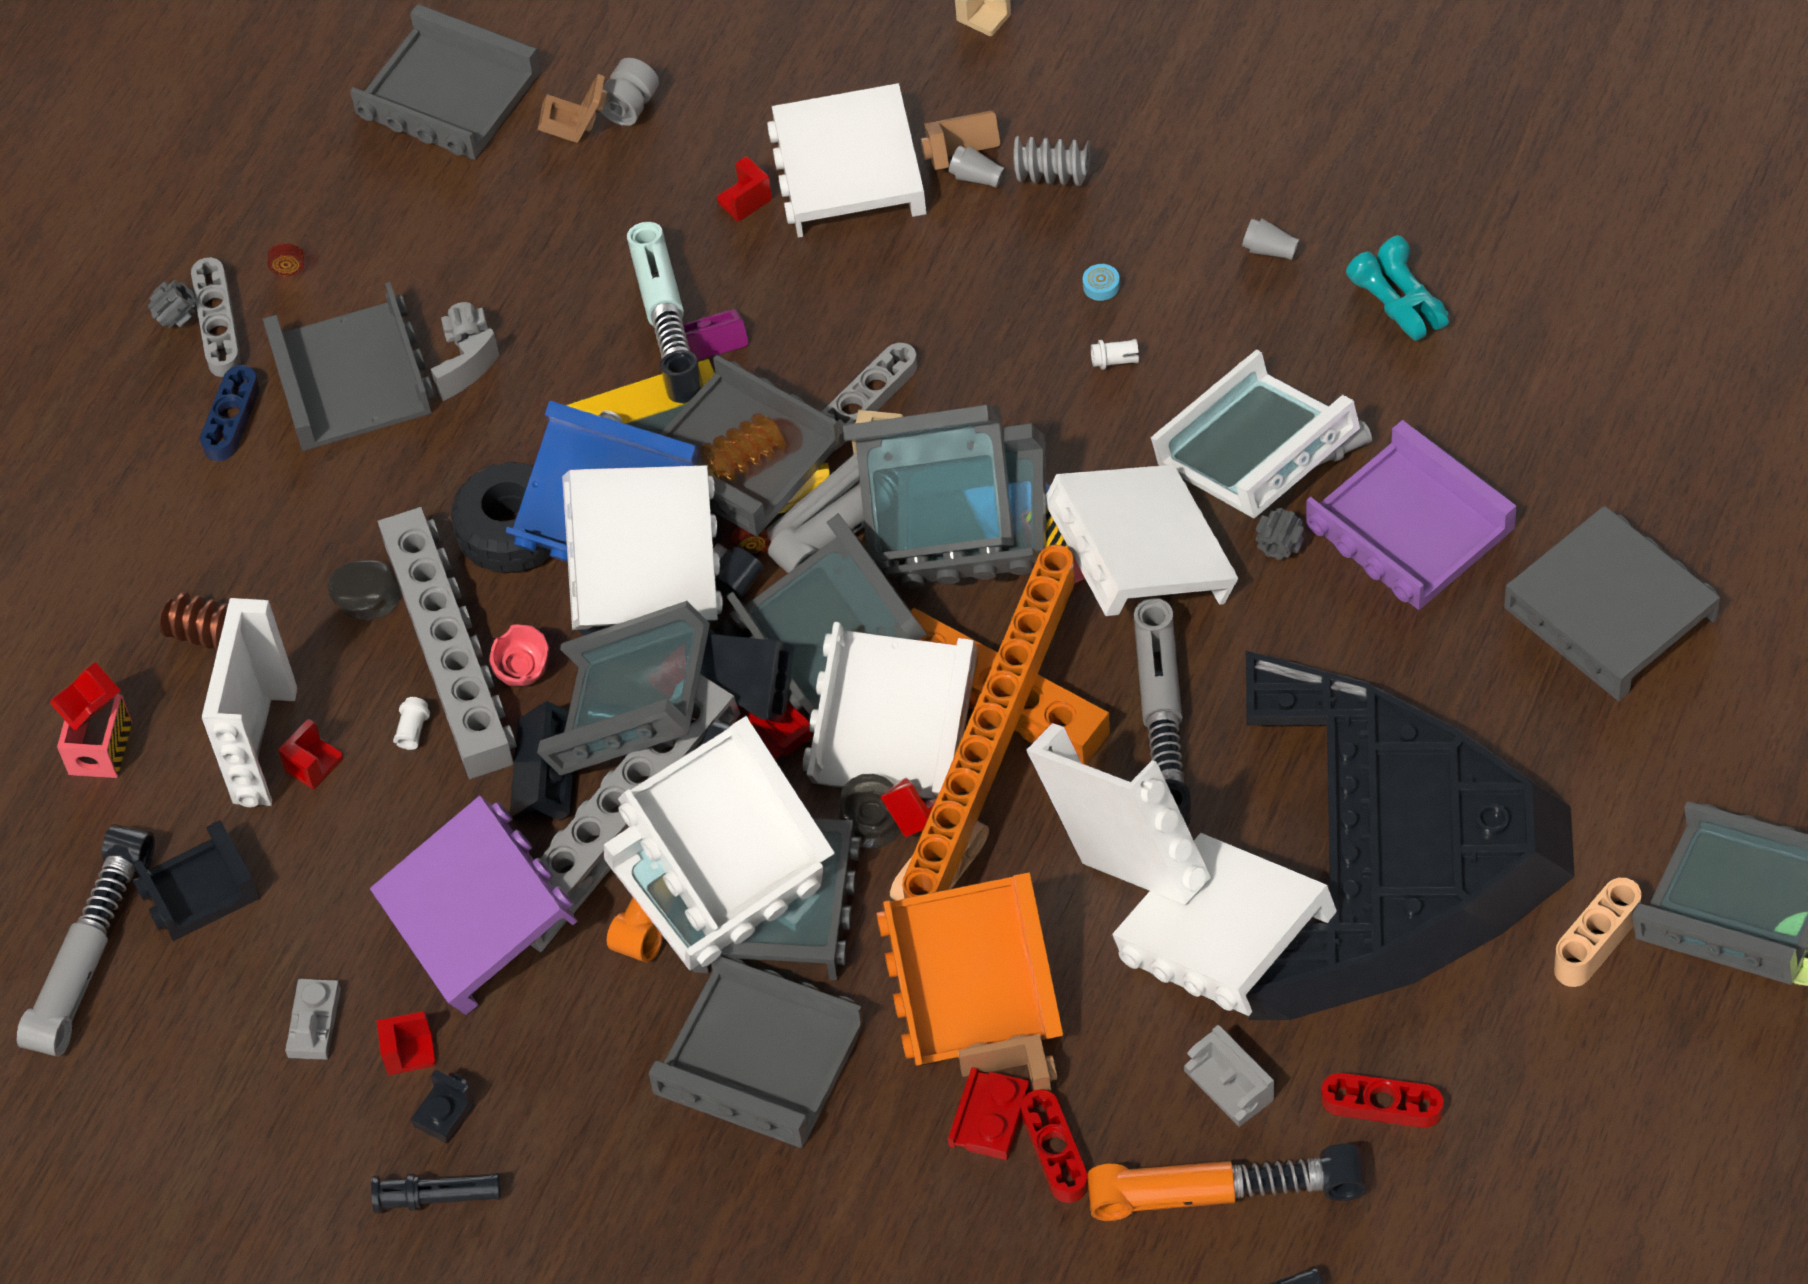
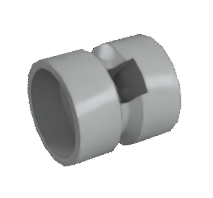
[600,58,660,126]

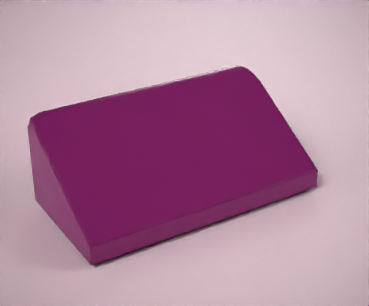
[683,309,748,360]

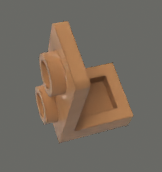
[537,74,607,143]
[921,111,1000,170]
[958,1034,1057,1092]

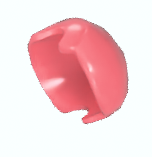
[489,624,549,686]

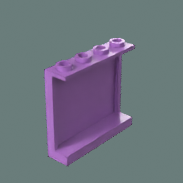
[1306,420,1516,610]
[370,795,578,1015]

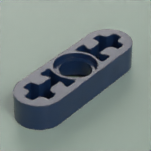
[200,365,259,461]

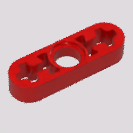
[1321,1073,1443,1128]
[1021,1089,1088,1203]

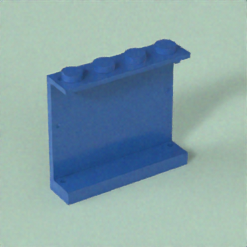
[506,400,700,562]

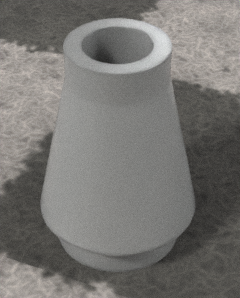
[949,146,1005,188]
[1242,218,1299,260]

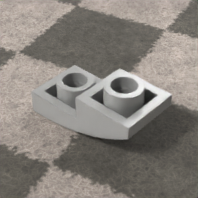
[431,328,499,401]

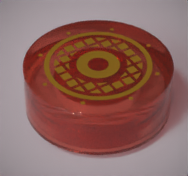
[268,243,304,276]
[730,527,770,556]

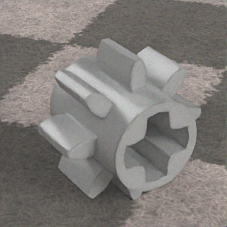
[441,302,488,347]

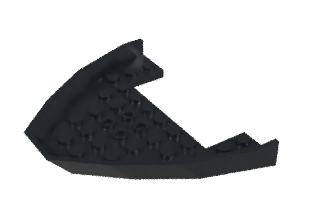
[1246,651,1574,1020]

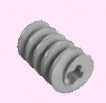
[1013,136,1090,186]

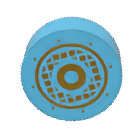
[1082,264,1120,301]

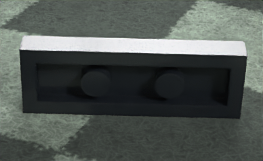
[509,700,573,821]

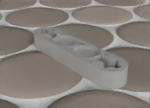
[191,257,241,377]
[823,343,918,450]

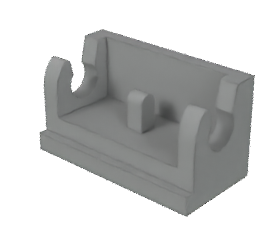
[1184,1025,1274,1127]

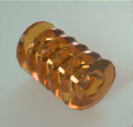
[700,413,788,483]

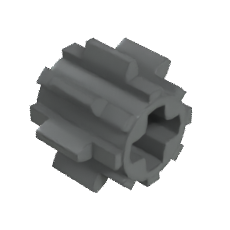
[148,280,197,328]
[1255,508,1304,560]

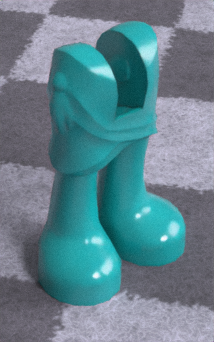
[1346,235,1449,342]

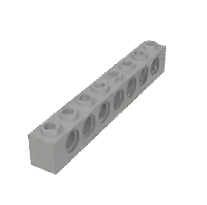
[378,507,517,779]
[530,674,741,952]

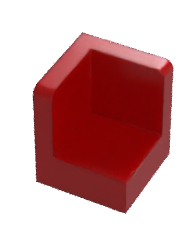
[717,156,772,222]
[50,662,121,731]
[278,719,343,790]
[880,778,937,838]
[376,1012,436,1076]

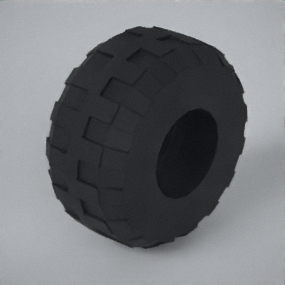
[451,462,551,573]

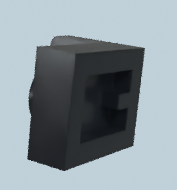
[411,1069,475,1144]

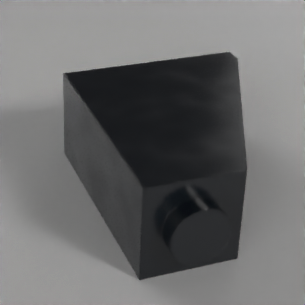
[687,634,795,723]

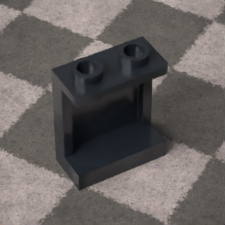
[133,820,260,941]

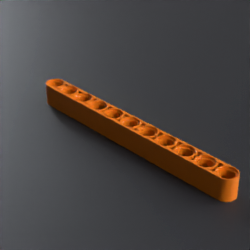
[902,545,1075,899]

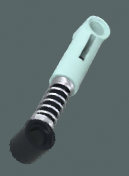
[627,222,703,403]

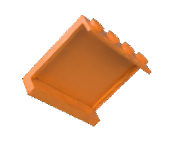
[876,872,1063,1066]

